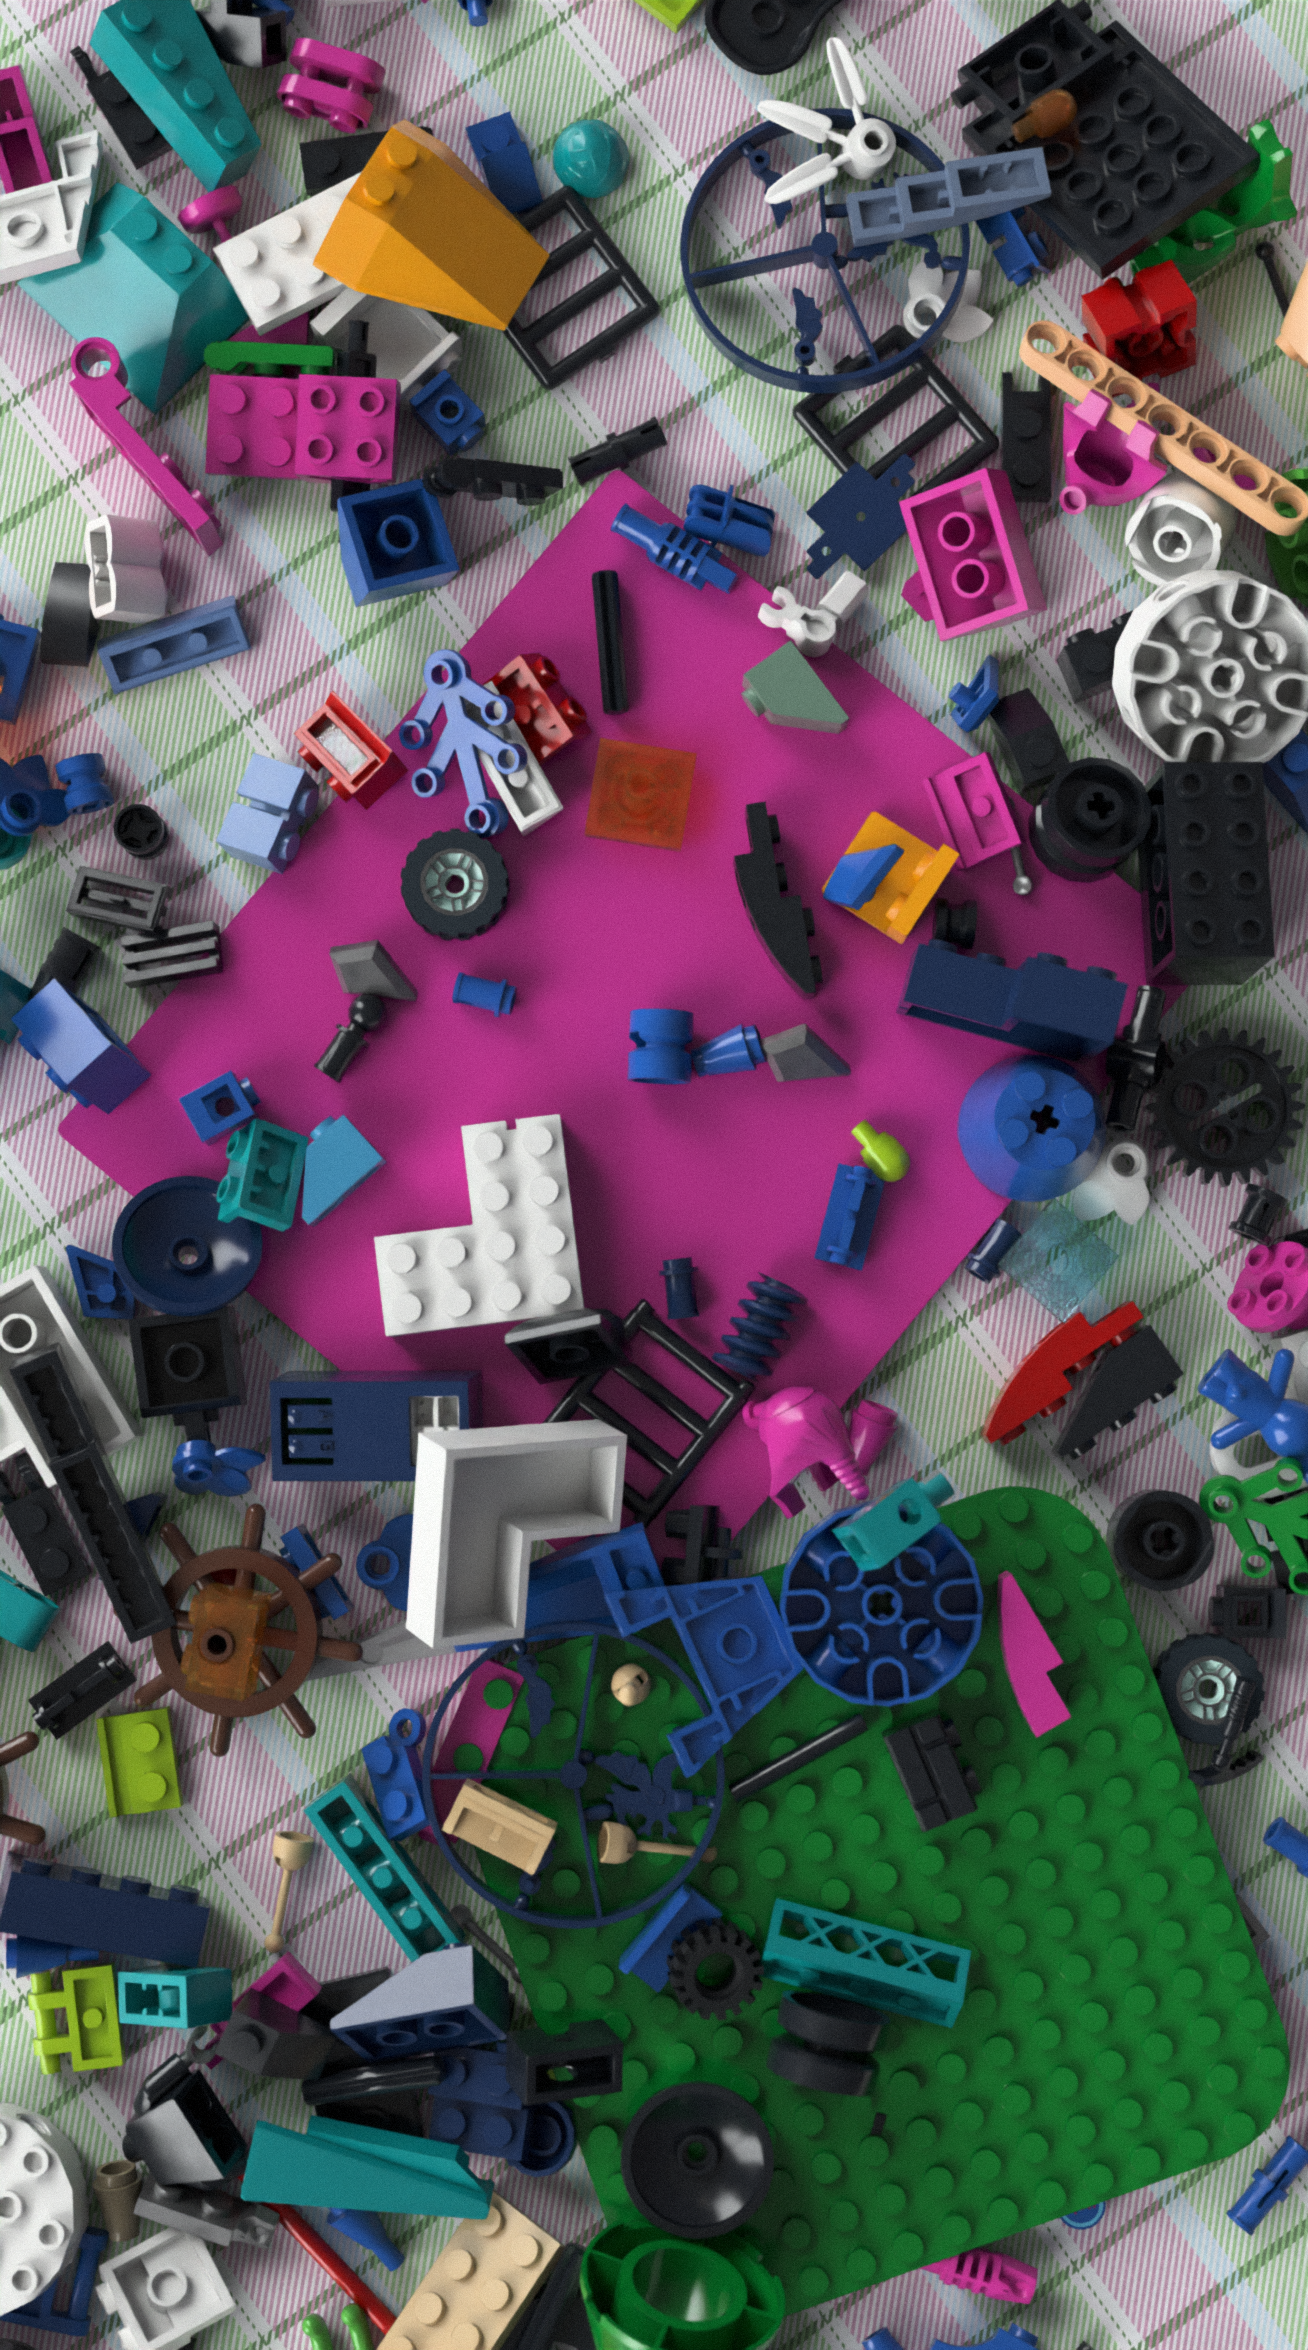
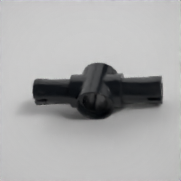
[1105,985,1166,1134]

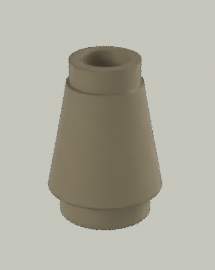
[92,2160,142,2242]

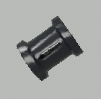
[1228,1183,1288,1246]

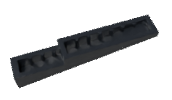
[9,1342,177,1644]

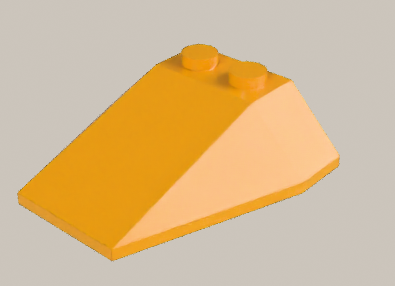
[313,119,550,331]

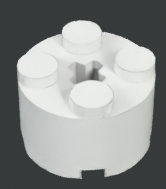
[1125,471,1236,586]

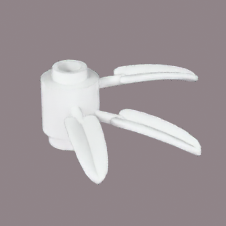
[757,37,896,204]

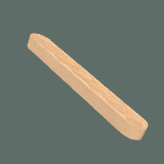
[1019,320,1308,536]

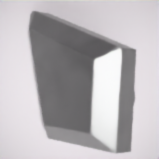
[329,940,418,1001]
[759,1023,851,1082]

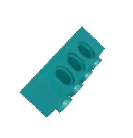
[303,1773,466,1963]

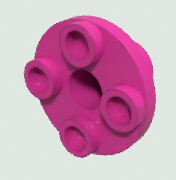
[1227,1241,1308,1333]

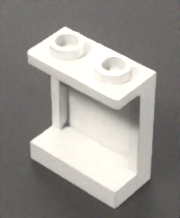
[310,287,464,415]

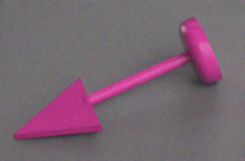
[178,185,309,379]

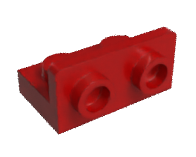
[483,653,592,766]

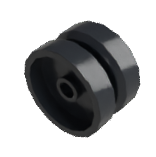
[1029,757,1151,883]
[766,1990,891,2096]

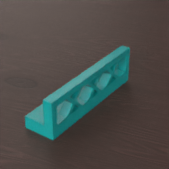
[758,1898,971,2028]

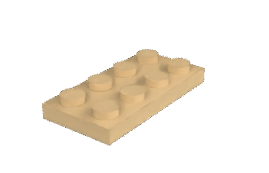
[376,2189,565,2350]

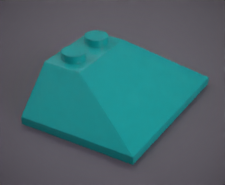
[17,182,250,415]

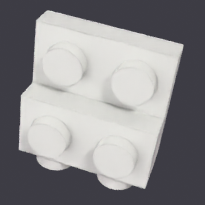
[95,2227,236,2350]

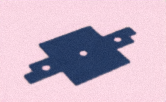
[806,453,915,580]

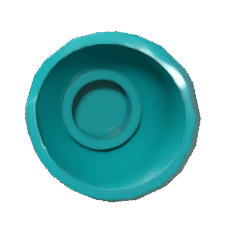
[552,120,629,198]

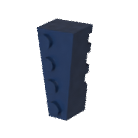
[0,1851,210,1968]

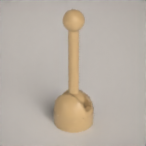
[611,1663,651,1706]
[597,1821,717,1864]
[264,1831,314,1953]

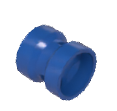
[55,753,115,815]

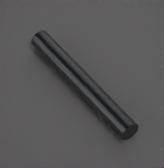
[728,1712,869,1803]

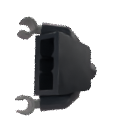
[122,2026,254,2191]

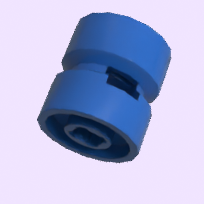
[627,1009,694,1085]

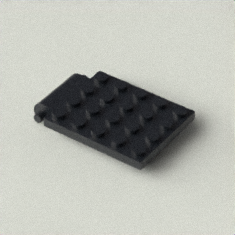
[950,0,1260,280]

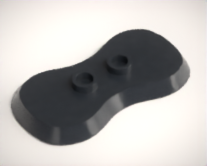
[705,0,843,75]

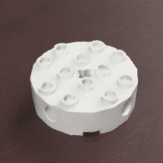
[1112,570,1308,763]
[0,2103,89,2316]

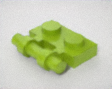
[28,1961,126,2075]

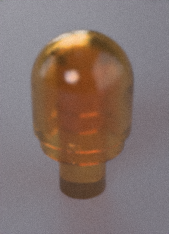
[1011,89,1077,143]

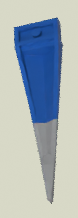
[306,1522,670,1681]

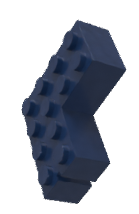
[896,939,1128,1065]

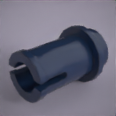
[965,1218,1022,1284]
[659,1257,699,1319]

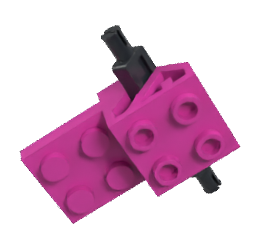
[205,320,401,544]

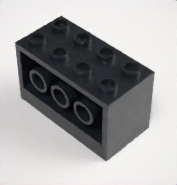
[1138,762,1275,985]

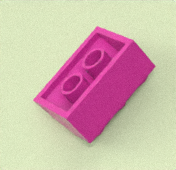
[899,468,1048,642]

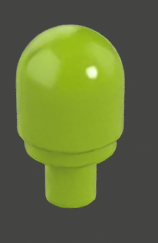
[851,1119,910,1182]

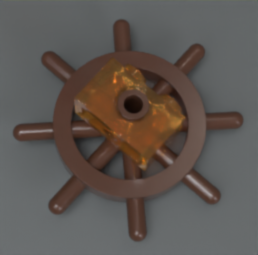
[113,1503,363,1757]

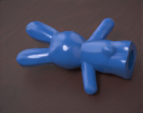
[1197,1349,1308,1484]

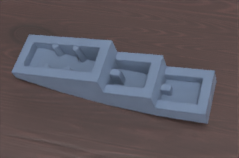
[846,147,1051,247]

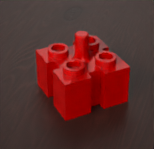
[1081,259,1197,398]

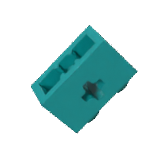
[118,1964,233,2029]

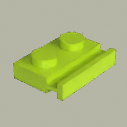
[96,1706,184,1818]

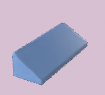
[97,595,252,695]

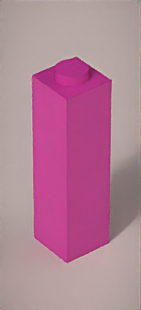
[418,1658,524,1846]

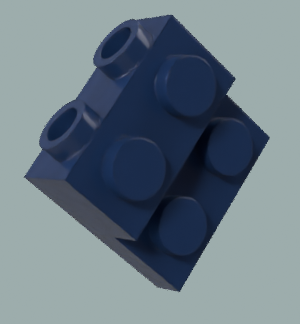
[428,2041,535,2161]

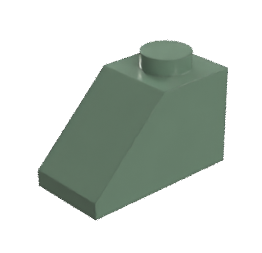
[741,640,849,734]

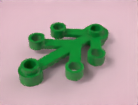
[1199,1457,1308,1595]

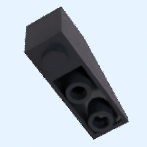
[1052,1325,1184,1460]

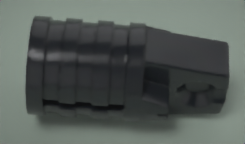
[27,927,102,1003]

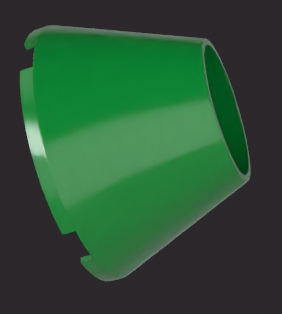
[580,2219,786,2350]

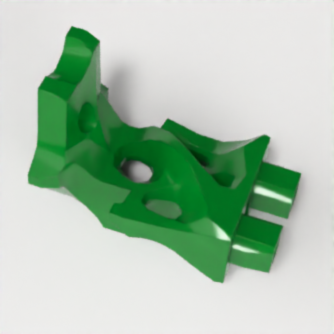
[1130,119,1297,285]

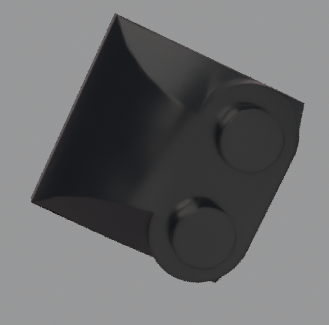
[505,1307,633,1385]

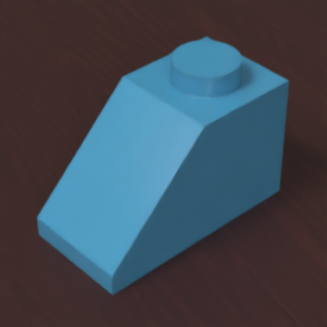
[302,1115,386,1227]

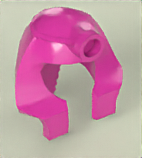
[1059,382,1167,515]
[742,1386,870,1519]

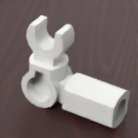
[758,571,869,657]

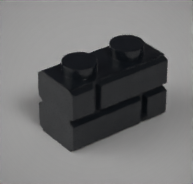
[881,1710,983,1832]

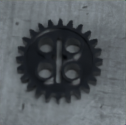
[1143,1028,1305,1187]

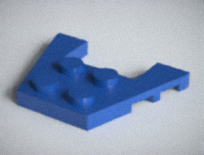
[604,1576,804,1778]

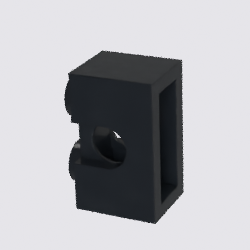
[506,2019,624,2106]

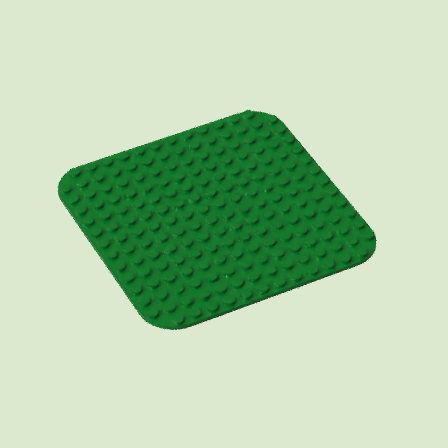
[453,1486,1290,2317]

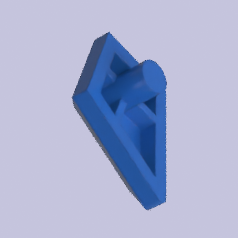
[948,654,999,733]
[823,844,904,910]
[66,1245,136,1319]

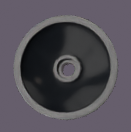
[621,2081,774,2239]

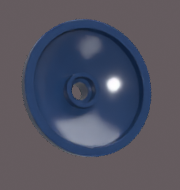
[112,1176,263,1316]

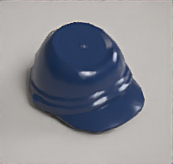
[507,2100,577,2177]

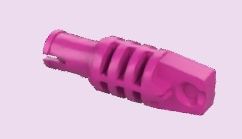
[920,2247,1038,2304]

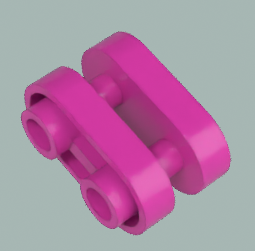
[277,38,386,134]

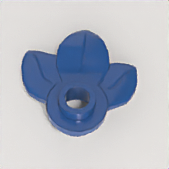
[0,754,71,837]
[172,1440,266,1497]
[356,1514,414,1611]

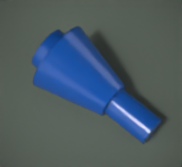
[6,1935,99,1979]
[326,2207,405,2272]

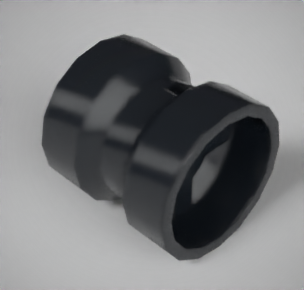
[113,804,169,860]

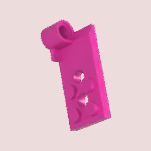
[69,337,224,556]

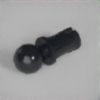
[314,994,387,1083]

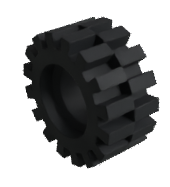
[666,1918,764,2021]

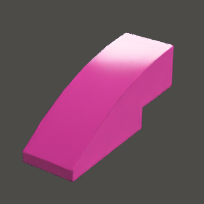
[0,64,54,194]
[997,1571,1071,1737]

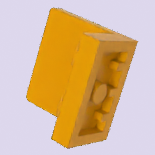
[822,811,960,945]

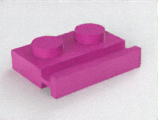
[922,752,1026,871]

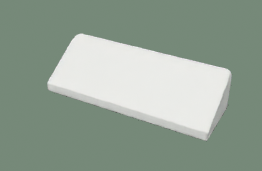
[464,681,564,836]

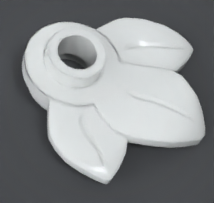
[902,259,993,343]
[1073,1138,1150,1225]

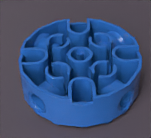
[779,1500,983,1707]

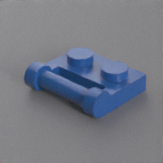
[0,2226,109,2336]

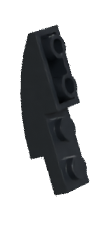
[733,802,823,1000]

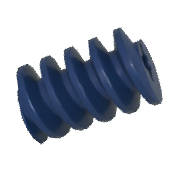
[712,1272,808,1383]

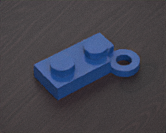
[361,1708,430,1842]

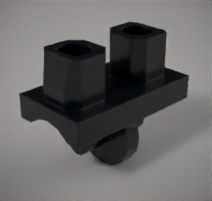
[661,1505,744,1586]

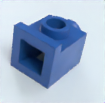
[409,369,486,457]
[179,1070,261,1146]

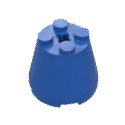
[957,1055,1106,1202]

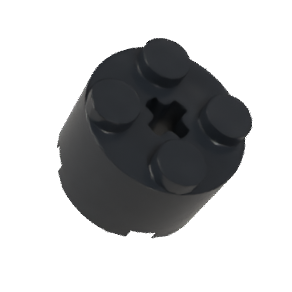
[1106,1489,1214,1591]

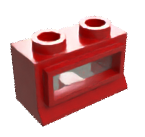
[293,691,408,810]

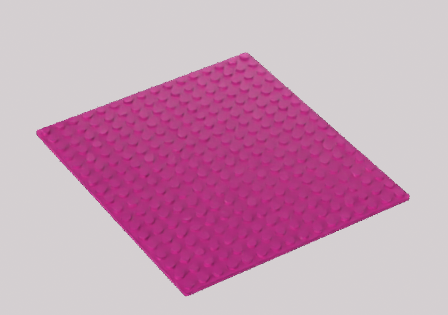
[58,470,1189,1586]

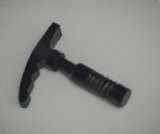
[1187,1676,1264,1787]

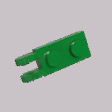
[202,341,344,376]

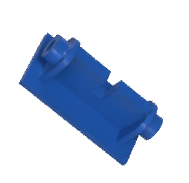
[975,206,1051,287]
[814,1163,885,1271]

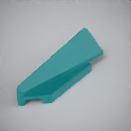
[241,2115,495,2220]

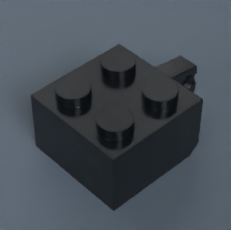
[128,1306,247,1443]

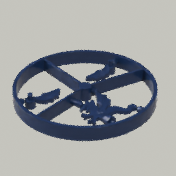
[680,108,970,394]
[422,1621,725,1929]

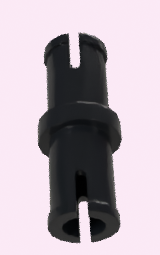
[568,416,668,487]

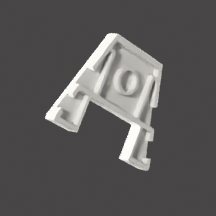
[0,130,103,285]

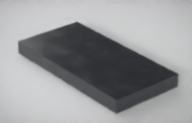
[299,1966,426,2139]

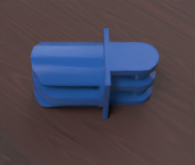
[683,484,776,557]

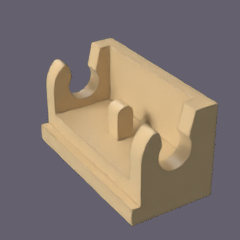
[442,1778,558,1875]

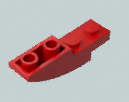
[981,1301,1143,1446]

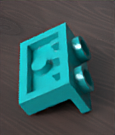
[216,1118,309,1232]

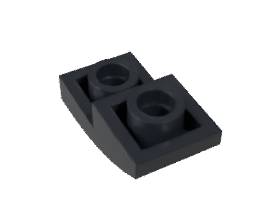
[40,562,100,667]

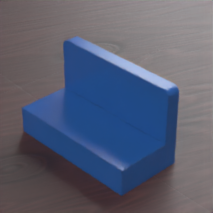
[619,1880,722,1993]

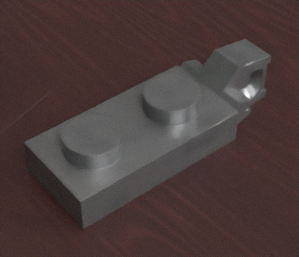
[133,2171,280,2250]

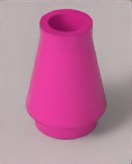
[849,1399,898,1476]

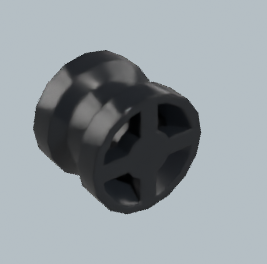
[932,898,977,950]

